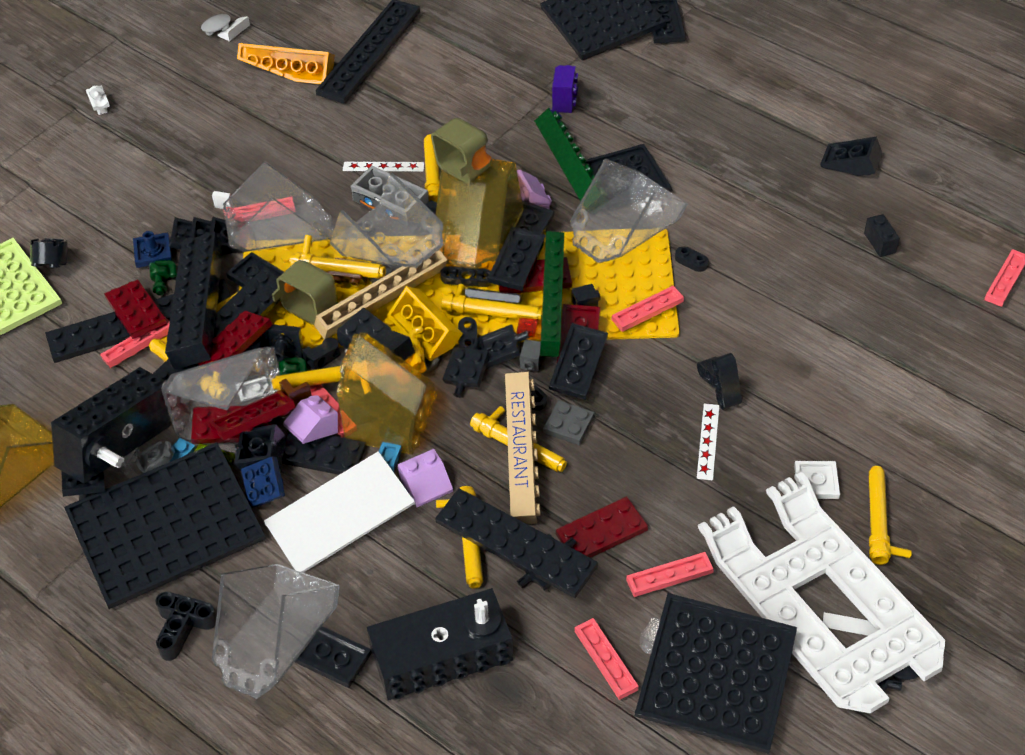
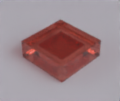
[517,317,538,337]

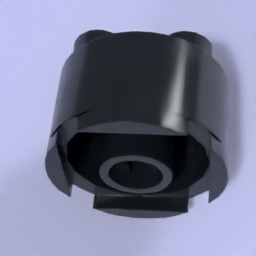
[30,238,68,268]

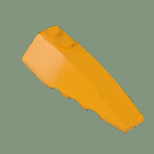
[237,43,335,84]

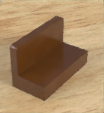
[279,379,312,413]

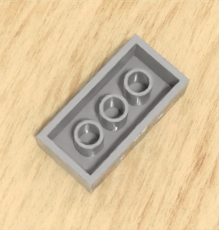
[351,165,429,226]

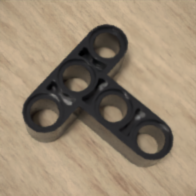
[697,353,742,410]
[155,591,217,661]

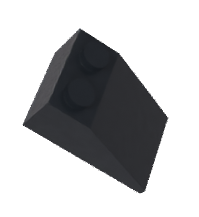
[820,136,882,176]

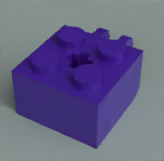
[552,65,578,113]

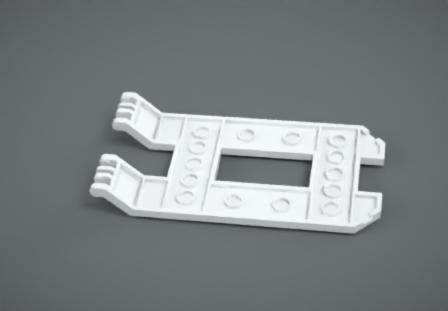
[698,471,945,713]

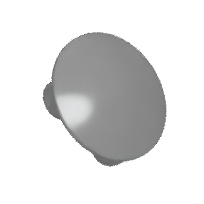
[201,14,231,35]

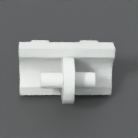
[86,85,110,115]

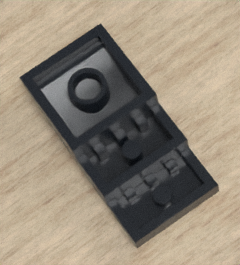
[169,217,247,254]

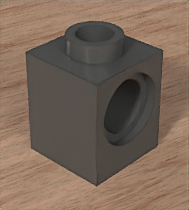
[520,339,543,371]

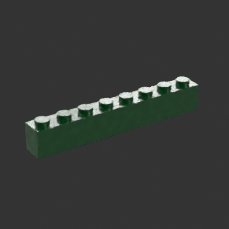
[534,108,609,215]
[540,231,564,357]

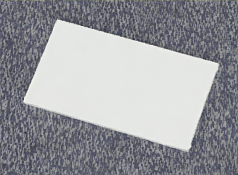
[264,452,415,575]

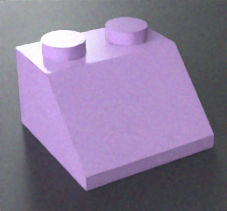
[517,170,552,210]
[284,395,338,444]
[398,449,453,507]

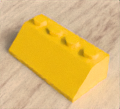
[387,286,463,361]

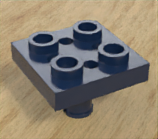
[133,231,172,268]
[241,457,285,508]

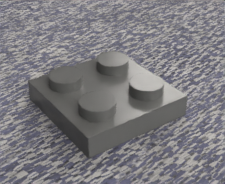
[543,400,594,445]

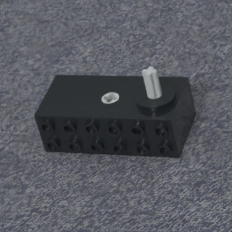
[51,367,170,484]
[367,588,513,701]

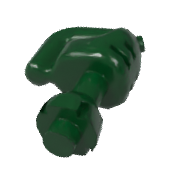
[149,260,177,296]
[278,357,308,375]

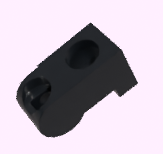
[302,338,340,370]

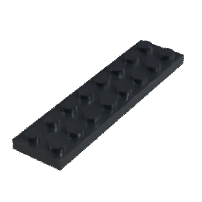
[435,488,598,598]

